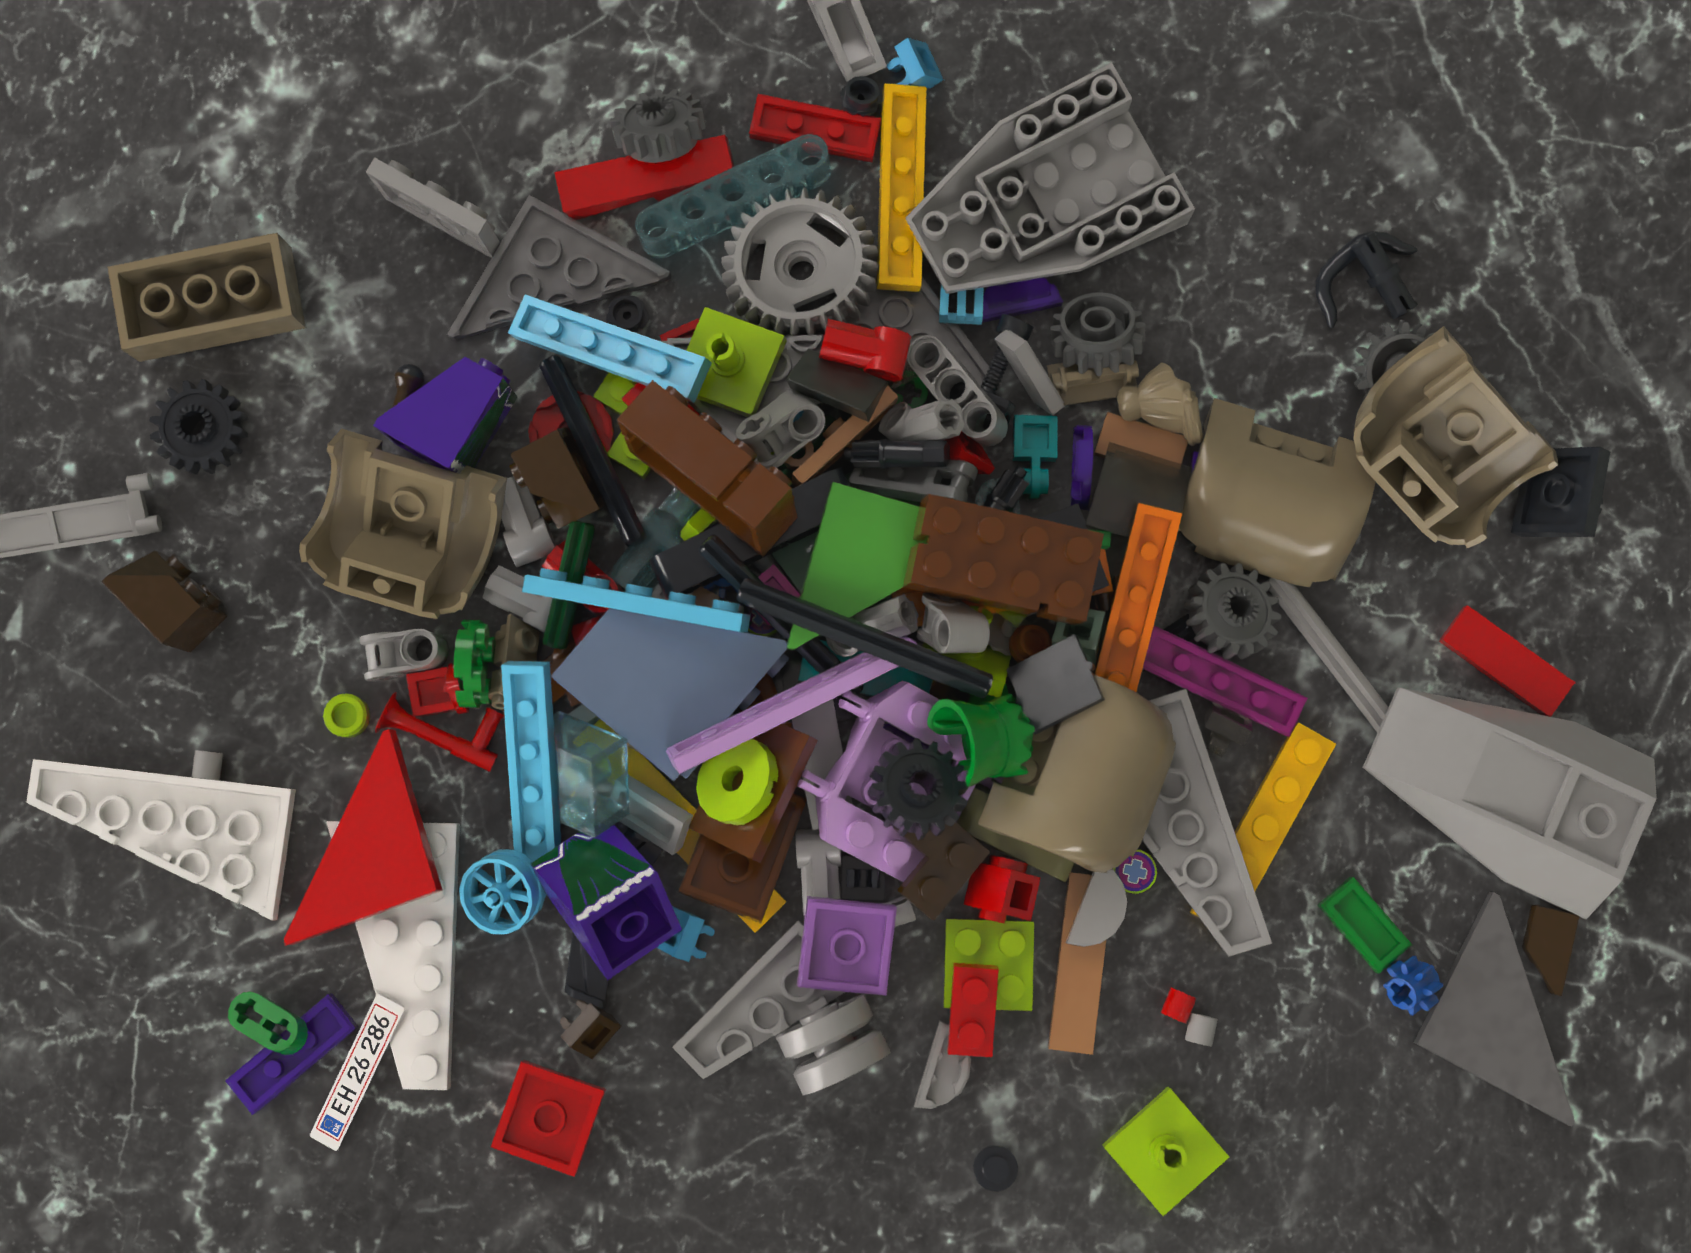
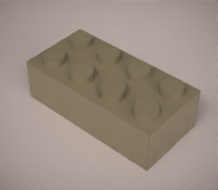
[108,233,306,362]

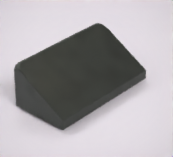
[786,348,888,422]

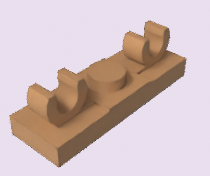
[783,386,898,487]

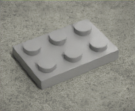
[366,157,501,258]

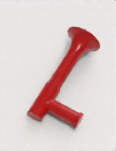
[375,692,504,772]

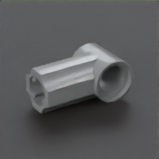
[879,399,965,441]
[501,477,556,567]
[482,565,552,633]
[826,594,918,657]
[795,828,842,915]

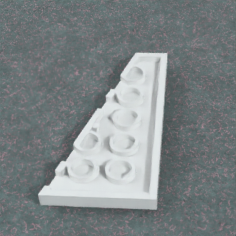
[26,759,296,921]
[326,821,460,1090]

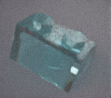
[553,711,630,838]

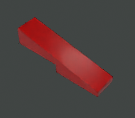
[554,135,737,220]

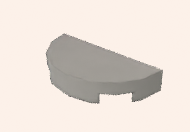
[1066,869,1127,947]
[914,1020,971,1109]

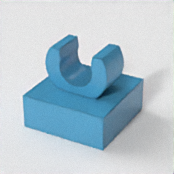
[887,38,944,89]
[657,906,715,962]

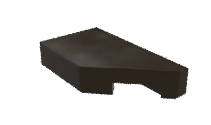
[1522,905,1579,996]

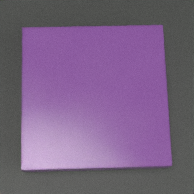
[797,896,897,996]

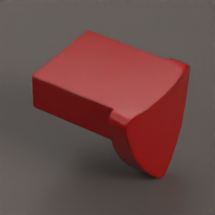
[406,662,469,718]

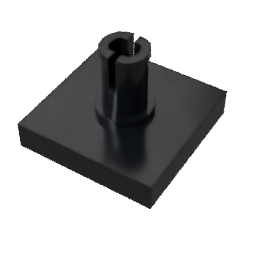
[1511,446,1611,537]

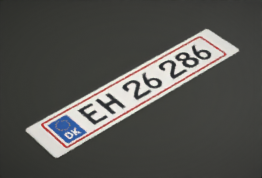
[310,994,405,1151]

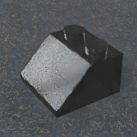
[1084,442,1192,538]

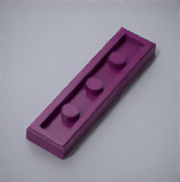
[1143,625,1308,737]

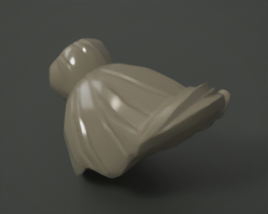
[1117,362,1203,446]

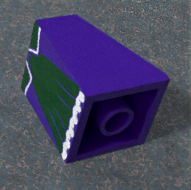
[373,357,517,474]
[530,815,682,980]

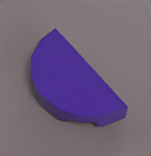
[982,277,1063,323]
[1070,425,1093,510]

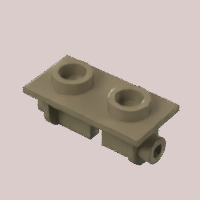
[1047,360,1139,406]
[488,614,539,709]

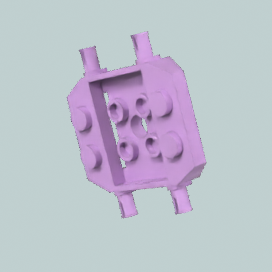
[797,681,1004,882]

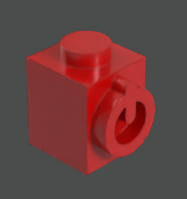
[963,855,1041,924]

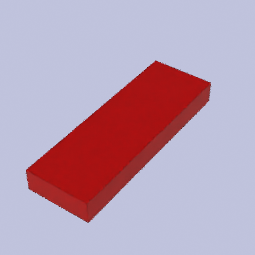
[749,94,881,163]
[1439,605,1575,717]

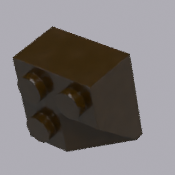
[509,427,606,529]
[101,551,228,652]

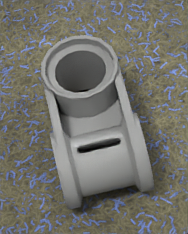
[735,390,825,469]
[916,592,990,654]
[359,629,449,681]

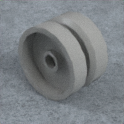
[776,994,891,1095]

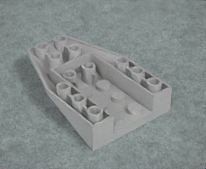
[906,62,1195,294]

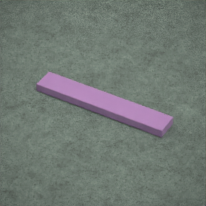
[666,636,917,774]

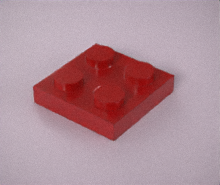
[491,1060,606,1177]

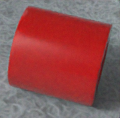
[1160,987,1197,1024]

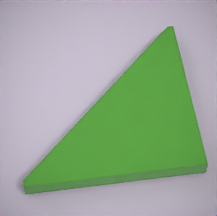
[786,482,928,650]

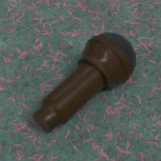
[392,364,425,408]

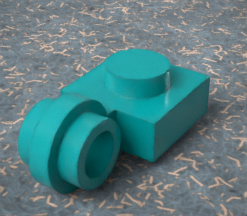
[1013,415,1058,499]

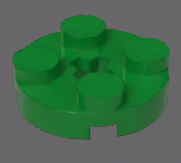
[454,620,496,708]

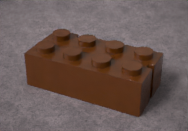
[617,380,798,557]
[903,494,1104,625]

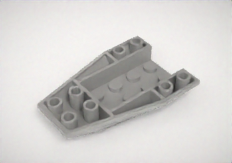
[1362,688,1657,919]

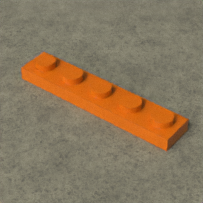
[1094,503,1182,692]

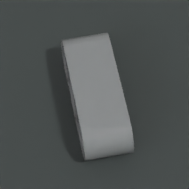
[907,335,1008,447]

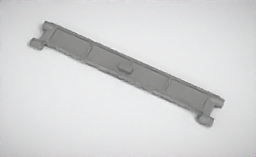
[0,473,163,558]

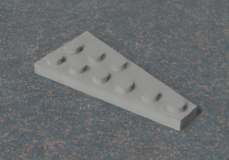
[1142,689,1272,957]

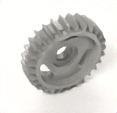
[721,187,879,336]

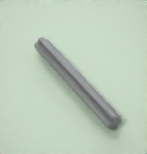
[1266,578,1389,733]

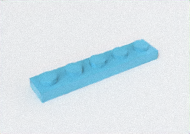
[508,294,712,403]
[522,568,751,632]
[501,661,561,874]

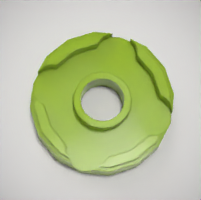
[696,738,779,825]

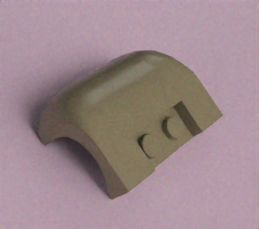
[1353,326,1558,548]
[1177,398,1375,587]
[299,428,507,619]
[978,675,1176,873]

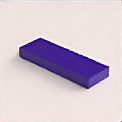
[225,993,359,1115]

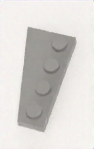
[672,920,845,1079]

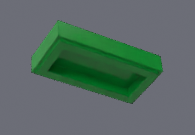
[1318,877,1412,973]

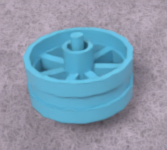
[459,849,546,934]

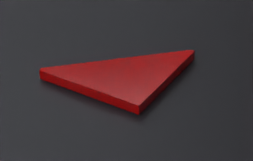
[284,729,443,946]

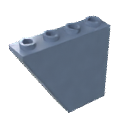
[550,608,789,781]

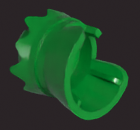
[927,694,1035,788]

